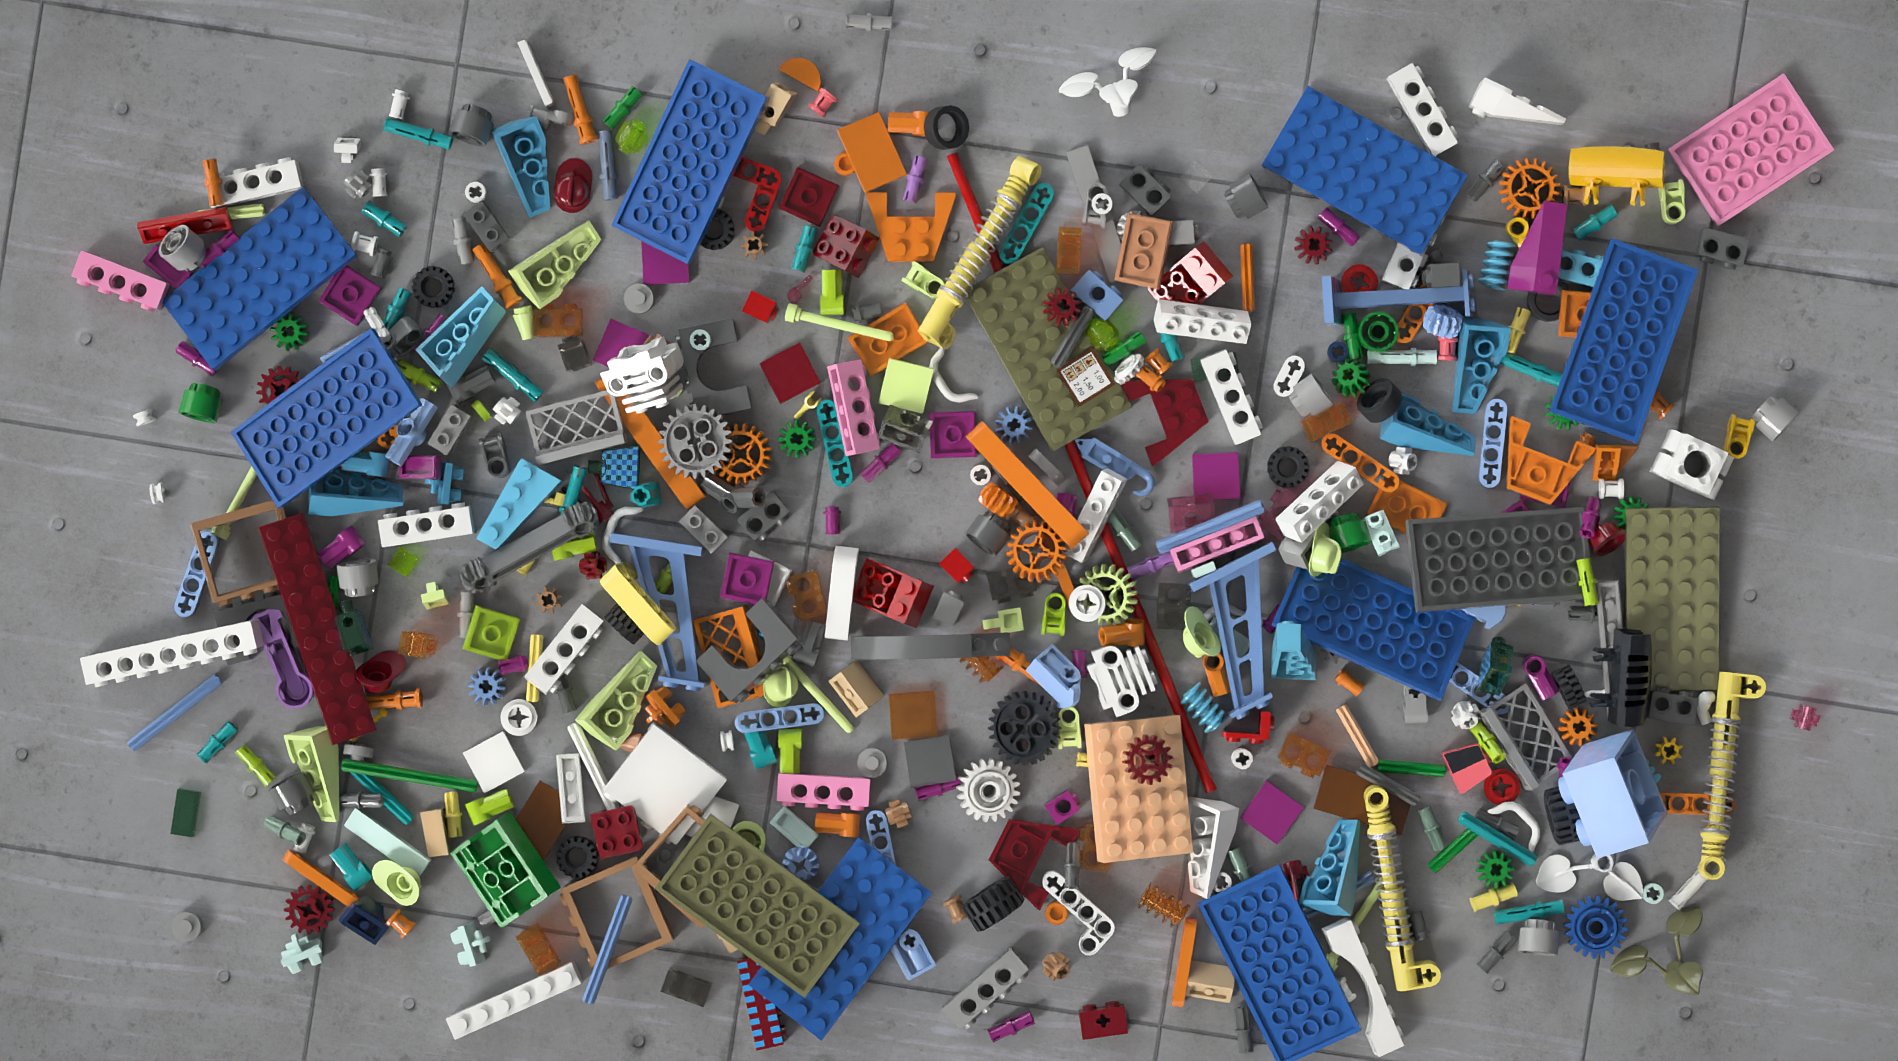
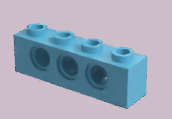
[1558,246,1604,289]

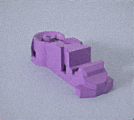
[251,609,314,709]

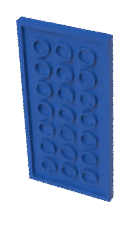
[611,59,769,265]
[1262,86,1468,256]
[162,186,358,371]
[1549,238,1698,444]
[231,328,422,508]
[1272,558,1475,701]
[748,837,933,1041]
[1197,864,1362,1061]

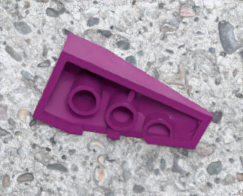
[1507,201,1567,296]

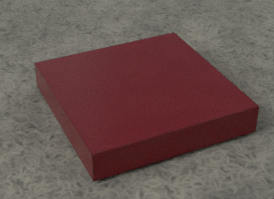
[778,167,839,228]
[759,342,821,404]

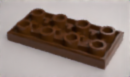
[1313,764,1415,835]
[515,780,567,861]

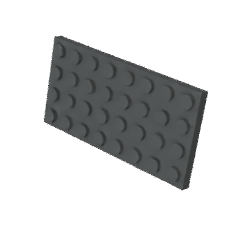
[1405,507,1590,613]

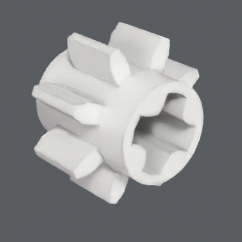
[493,397,522,425]
[1389,446,1417,475]
[1451,701,1480,729]

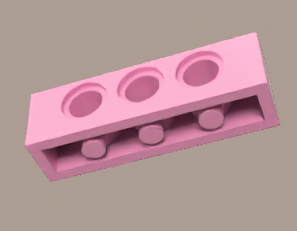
[71,251,171,312]
[827,359,880,456]
[1170,517,1264,574]
[777,772,871,811]

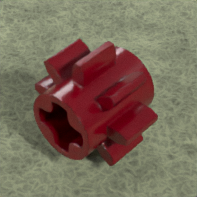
[579,551,607,580]

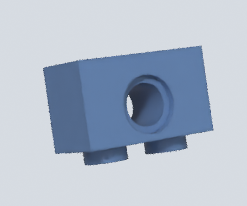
[1070,270,1123,322]

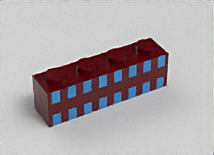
[737,957,788,1051]

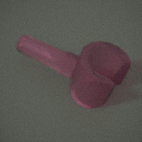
[787,275,813,303]

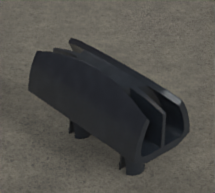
[1589,628,1652,727]

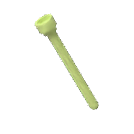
[785,303,894,341]
[211,466,257,540]
[782,655,854,733]
[1326,877,1384,972]

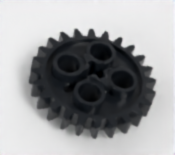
[988,691,1062,766]

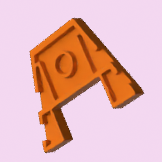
[866,192,956,262]
[1507,416,1596,505]

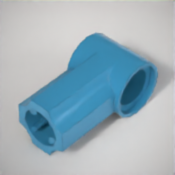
[342,452,389,477]

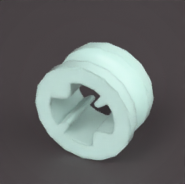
[690,329,711,350]
[1643,883,1664,904]

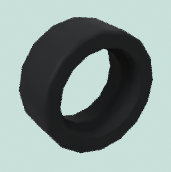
[924,105,970,150]
[1527,280,1569,322]
[1357,378,1402,423]

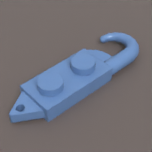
[1075,437,1155,496]

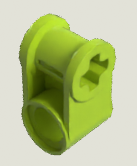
[1041,592,1066,637]

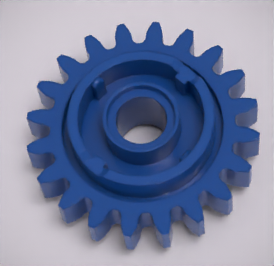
[1563,895,1628,959]

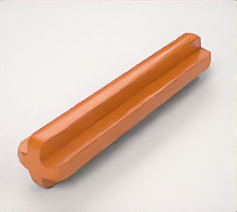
[1240,243,1255,312]

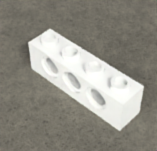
[1387,63,1459,156]
[211,157,304,209]
[1381,213,1447,290]
[1154,299,1251,344]
[1200,349,1263,445]
[1276,461,1364,543]
[1064,468,1127,563]
[378,502,475,547]
[525,604,604,695]

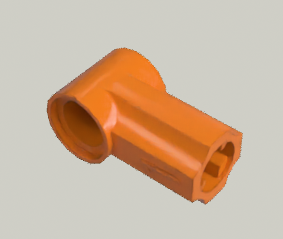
[888,111,929,136]
[1098,618,1145,647]
[1201,653,1231,697]
[815,812,861,837]

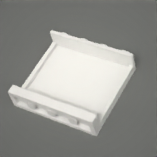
[603,722,727,845]

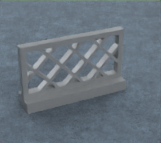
[525,390,629,465]
[1478,683,1573,791]

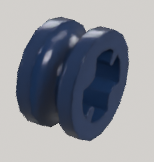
[1327,341,1348,362]

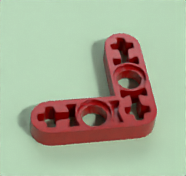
[733,157,782,233]

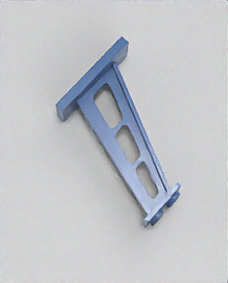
[1322,270,1477,327]
[610,533,707,691]
[1188,542,1276,720]

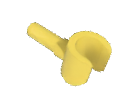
[794,391,822,420]
[544,492,566,506]

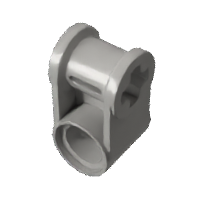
[1082,183,1108,228]
[1403,685,1428,724]

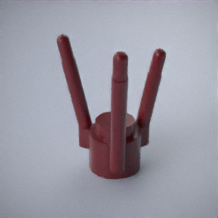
[561,472,614,524]
[1283,860,1310,900]

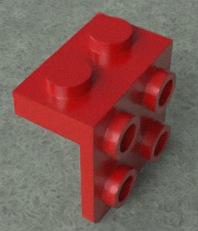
[1221,710,1275,744]

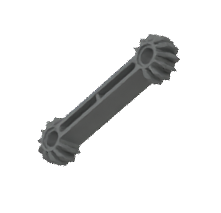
[459,502,600,593]

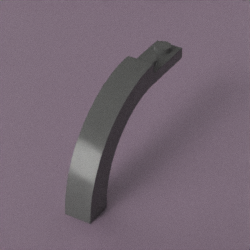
[851,632,1011,660]

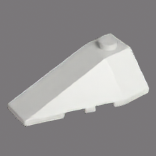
[1469,78,1566,125]
[1188,797,1239,899]

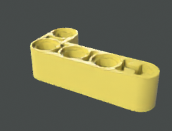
[600,562,676,646]

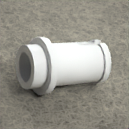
[389,90,410,119]
[369,168,388,197]
[293,823,316,854]

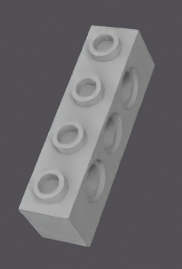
[942,947,1029,1030]

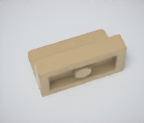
[829,660,884,717]
[420,808,452,858]
[1185,960,1235,1003]

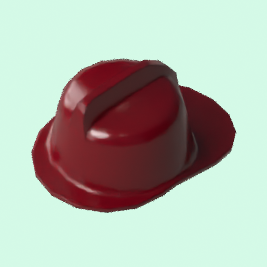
[554,158,592,213]
[1590,522,1626,557]
[355,650,406,694]

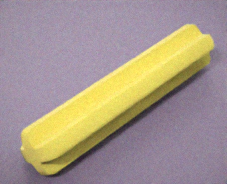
[526,634,543,702]

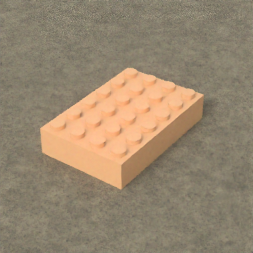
[1084,715,1193,863]

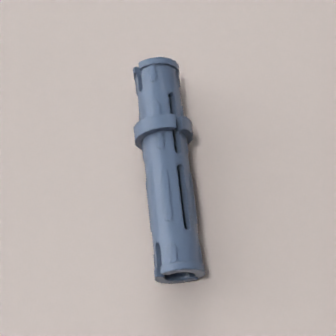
[598,130,618,201]

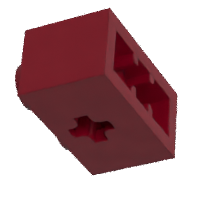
[1078,1001,1128,1040]

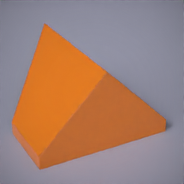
[1592,445,1639,481]

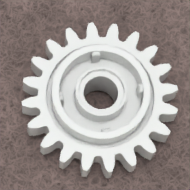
[956,758,1020,822]

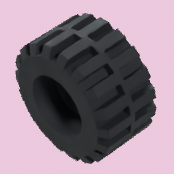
[1544,786,1581,846]
[962,876,1025,932]

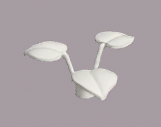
[1059,47,1157,117]
[1536,854,1643,901]

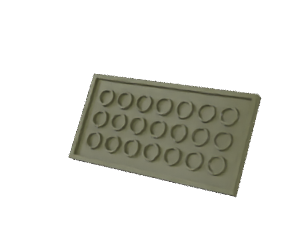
[965,247,1132,452]
[1625,506,1720,691]
[655,813,860,998]

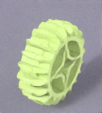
[1077,564,1138,625]

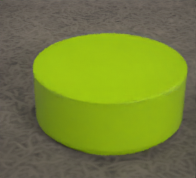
[471,400,492,422]

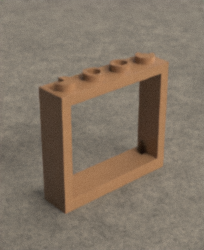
[190,500,286,606]
[632,804,706,929]
[559,855,675,970]

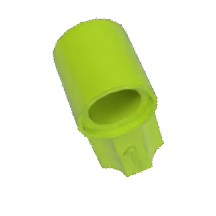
[820,270,844,315]
[552,531,597,561]
[778,728,802,774]
[465,789,515,825]

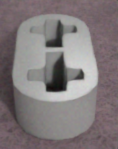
[1028,448,1067,487]

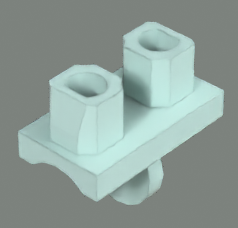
[1363,510,1400,556]
[451,921,491,967]
[281,933,323,974]

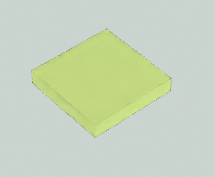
[878,358,934,414]

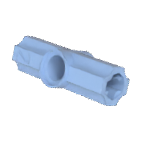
[385,398,438,466]

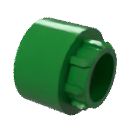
[1357,312,1399,352]
[178,383,223,423]
[1329,512,1372,553]

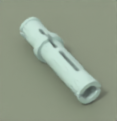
[1367,348,1437,366]

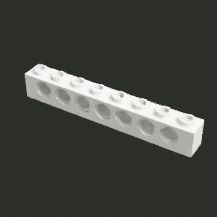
[80,619,264,687]

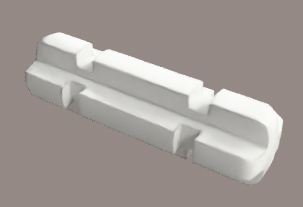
[364,307,391,343]

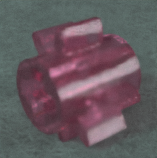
[1790,704,1820,731]

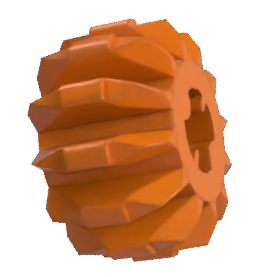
[978,483,1018,518]
[1558,707,1598,746]

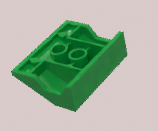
[450,812,561,928]

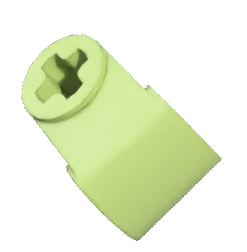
[1658,179,1686,225]
[901,261,945,299]
[1058,706,1082,749]

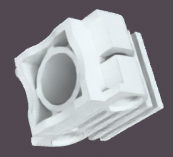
[600,336,684,414]
[1650,429,1734,500]
[1087,646,1158,717]

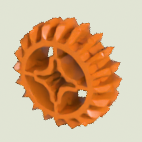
[1498,157,1561,220]
[710,423,772,485]
[1006,520,1069,583]

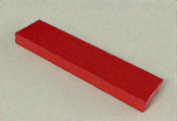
[137,207,233,244]

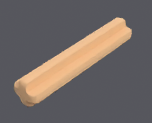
[1336,704,1379,767]

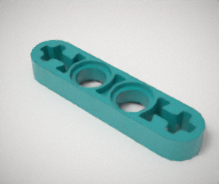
[999,183,1054,264]
[817,400,853,487]

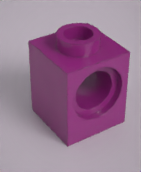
[1044,789,1081,825]

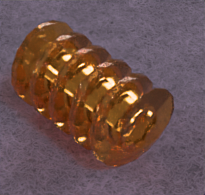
[959,656,1004,683]
[1138,882,1190,928]

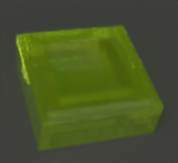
[388,546,420,578]

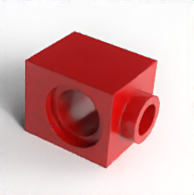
[742,291,779,324]
[939,547,974,583]

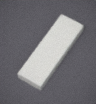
[518,40,555,108]
[556,753,585,824]

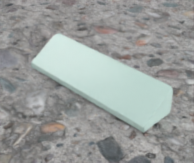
[344,807,431,877]

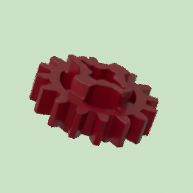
[256,366,303,405]
[1122,734,1173,785]
[284,884,335,935]

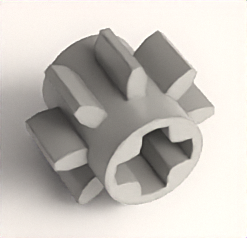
[344,170,372,199]

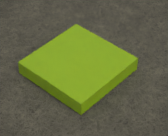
[462,605,521,661]

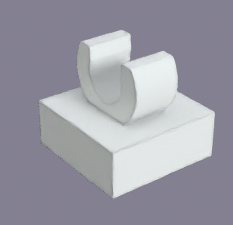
[334,138,361,163]

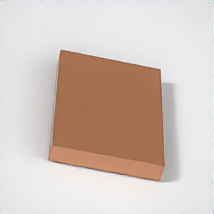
[1114,213,1174,290]

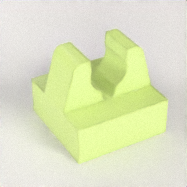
[421,582,449,609]

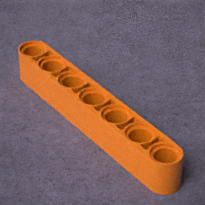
[595,377,706,510]
[966,421,1089,550]

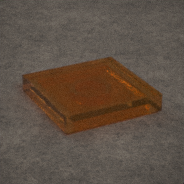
[888,690,938,740]

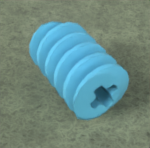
[1478,240,1516,290]
[1181,682,1229,733]

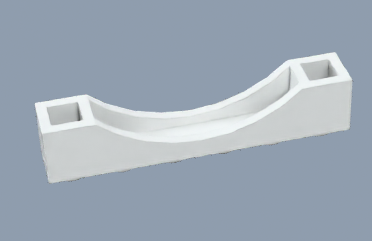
[1321,918,1404,1057]
[446,960,583,1040]

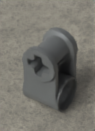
[384,316,424,361]
[479,433,510,478]

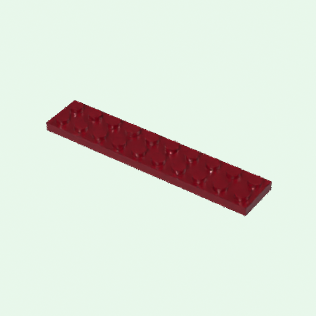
[258,513,377,745]

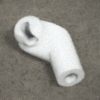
[1696,691,1716,725]

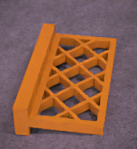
[693,605,764,708]

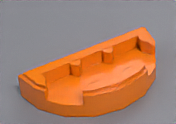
[778,58,821,92]

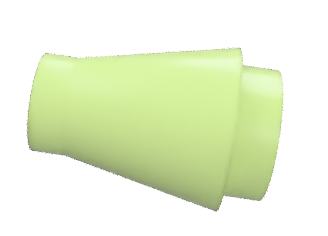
[512,305,536,340]

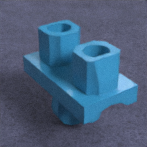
[425,462,464,504]

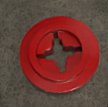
[1341,264,1378,293]
[1483,769,1520,805]

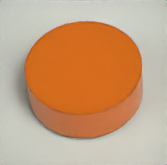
[834,152,855,176]
[1045,901,1068,925]

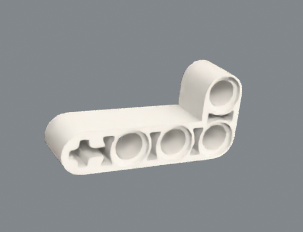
[825,546,859,641]
[1042,870,1115,955]

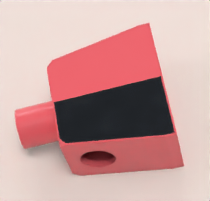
[1441,743,1492,794]

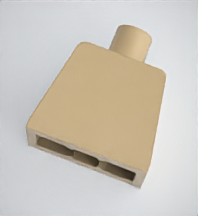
[755,82,797,135]

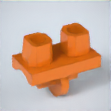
[645,686,686,729]

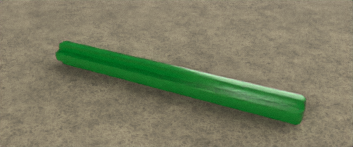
[341,759,478,793]

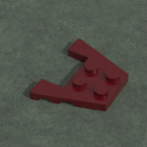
[1121,379,1209,466]
[988,819,1080,910]

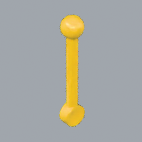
[350,708,388,743]

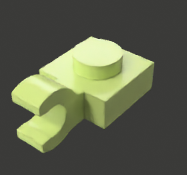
[982,608,1024,633]

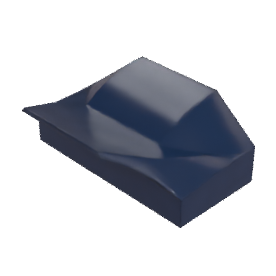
[338,895,389,945]

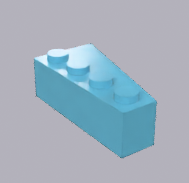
[416,286,506,388]
[476,458,565,550]
[1271,621,1317,680]

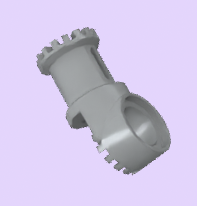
[526,105,574,131]

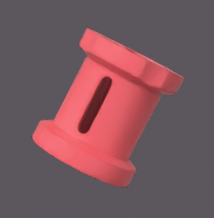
[808,88,838,118]
[1437,337,1458,361]

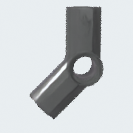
[700,472,766,514]

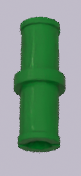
[602,86,643,130]
[1342,313,1364,361]
[1102,330,1147,367]

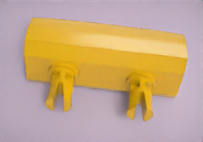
[1569,146,1665,206]

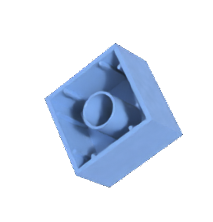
[1559,729,1668,858]

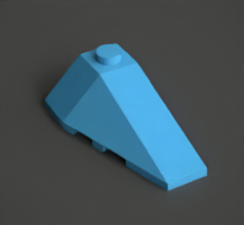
[491,116,550,218]
[1452,317,1511,414]
[1380,392,1475,456]
[308,466,403,516]
[1299,819,1360,916]

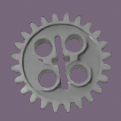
[658,404,734,479]

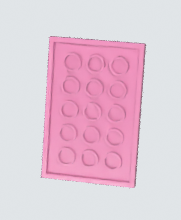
[1667,73,1834,226]

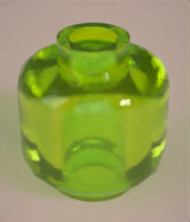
[615,119,649,155]
[1085,317,1119,352]

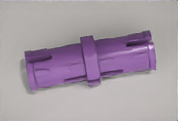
[903,155,928,203]
[1126,551,1174,581]

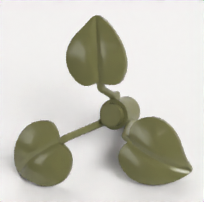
[1610,907,1703,995]

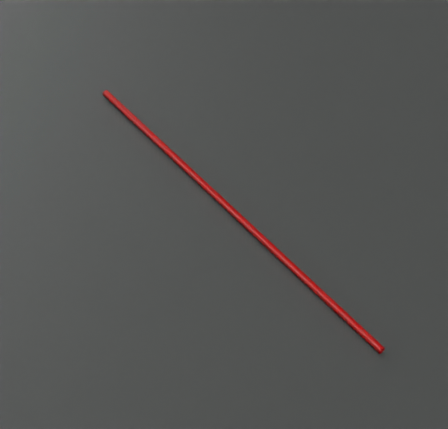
[947,152,1217,793]

